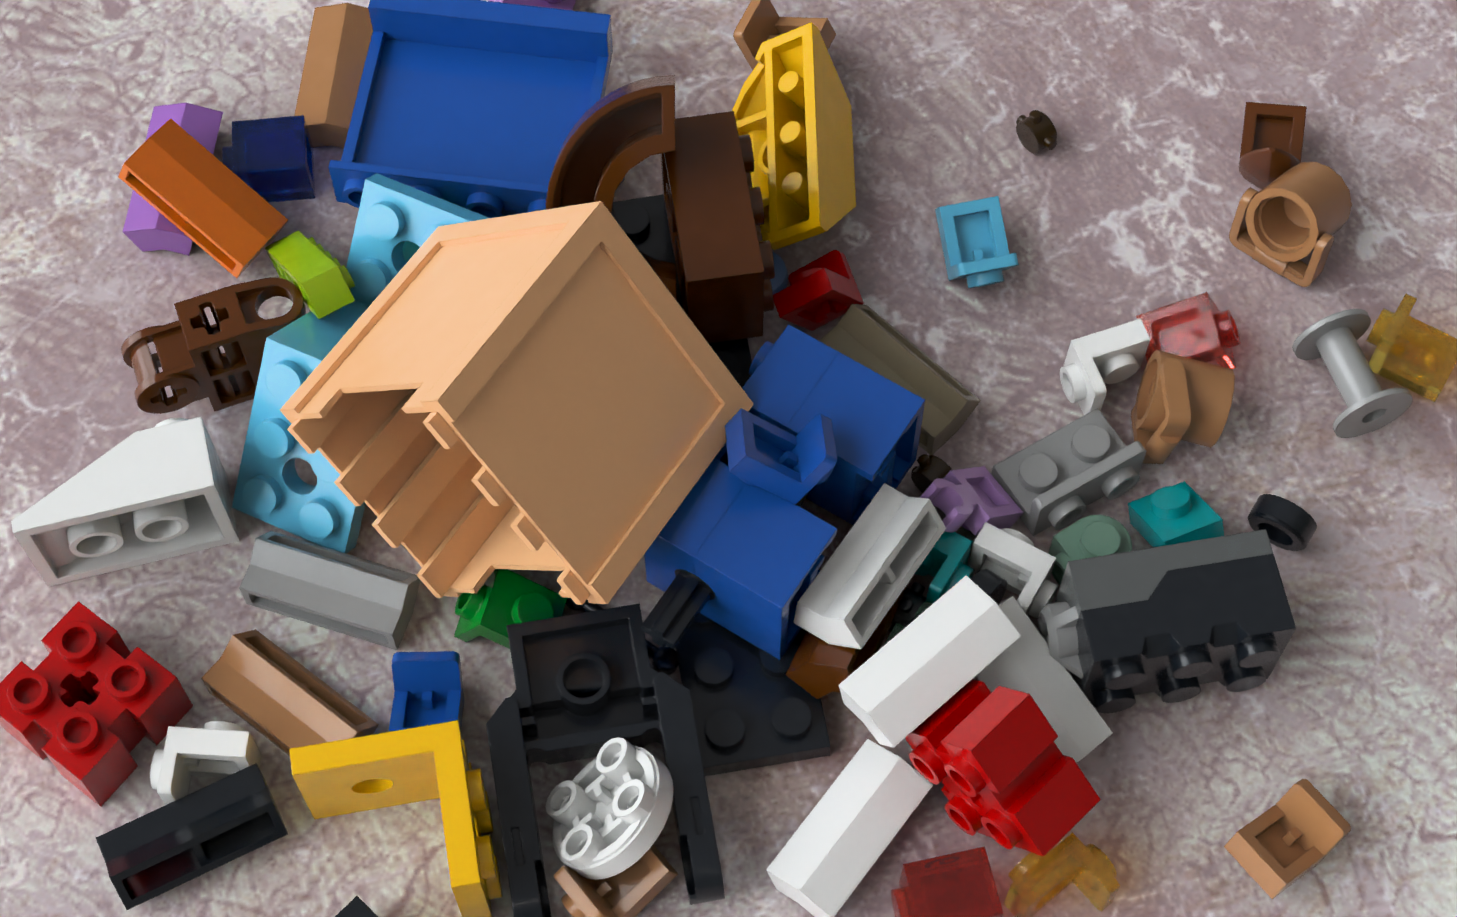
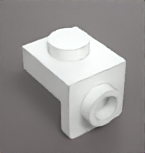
[968,522,1058,619]
[150,721,262,805]

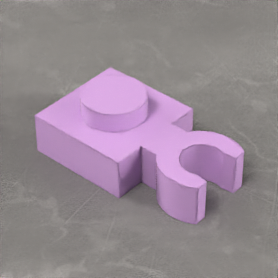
[919,466,1024,535]

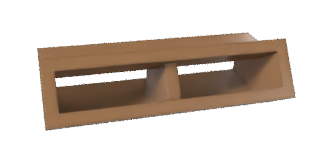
[292,3,373,148]
[201,629,379,756]

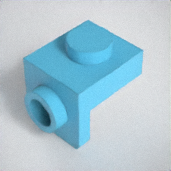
[935,196,1019,288]

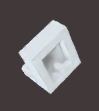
[1060,319,1151,415]

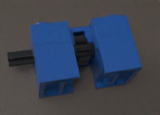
[641,324,925,660]

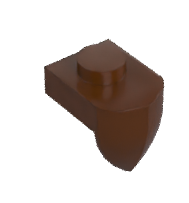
[1239,102,1307,189]

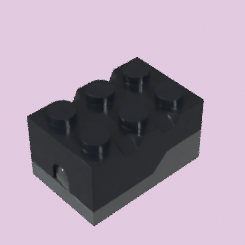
[1038,529,1296,714]

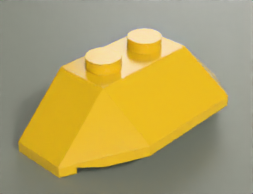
[732,22,856,250]

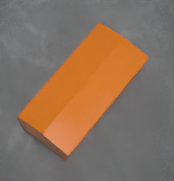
[118,119,288,278]

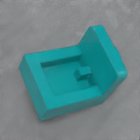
[1128,481,1224,547]

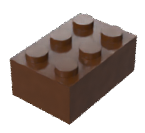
[661,111,775,344]

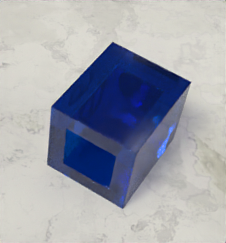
[222,115,315,203]

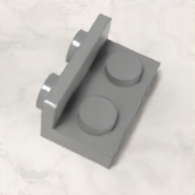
[991,408,1147,536]

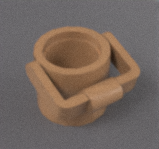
[1229,162,1352,287]
[1131,350,1235,464]

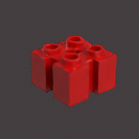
[0,601,193,807]
[905,679,1101,857]

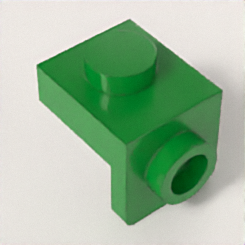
[454,569,567,649]

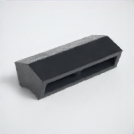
[96,763,288,910]

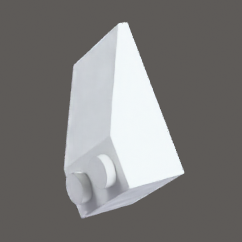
[11,417,239,587]

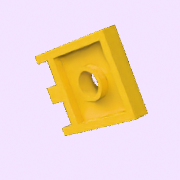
[289,720,503,917]

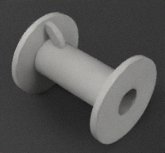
[1292,309,1413,438]

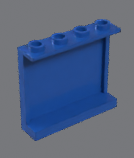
[328,0,613,218]

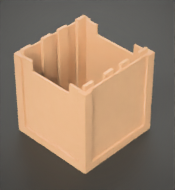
[280,201,754,605]

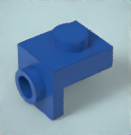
[725,408,837,505]
[389,651,464,732]

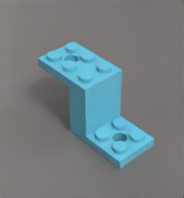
[232,173,489,554]

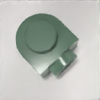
[1048,515,1132,585]

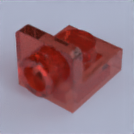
[1136,292,1241,369]

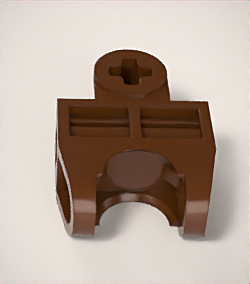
[121,277,306,414]

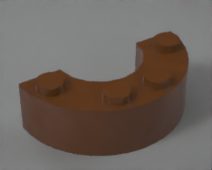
[546,75,677,301]

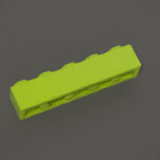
[264,230,355,319]

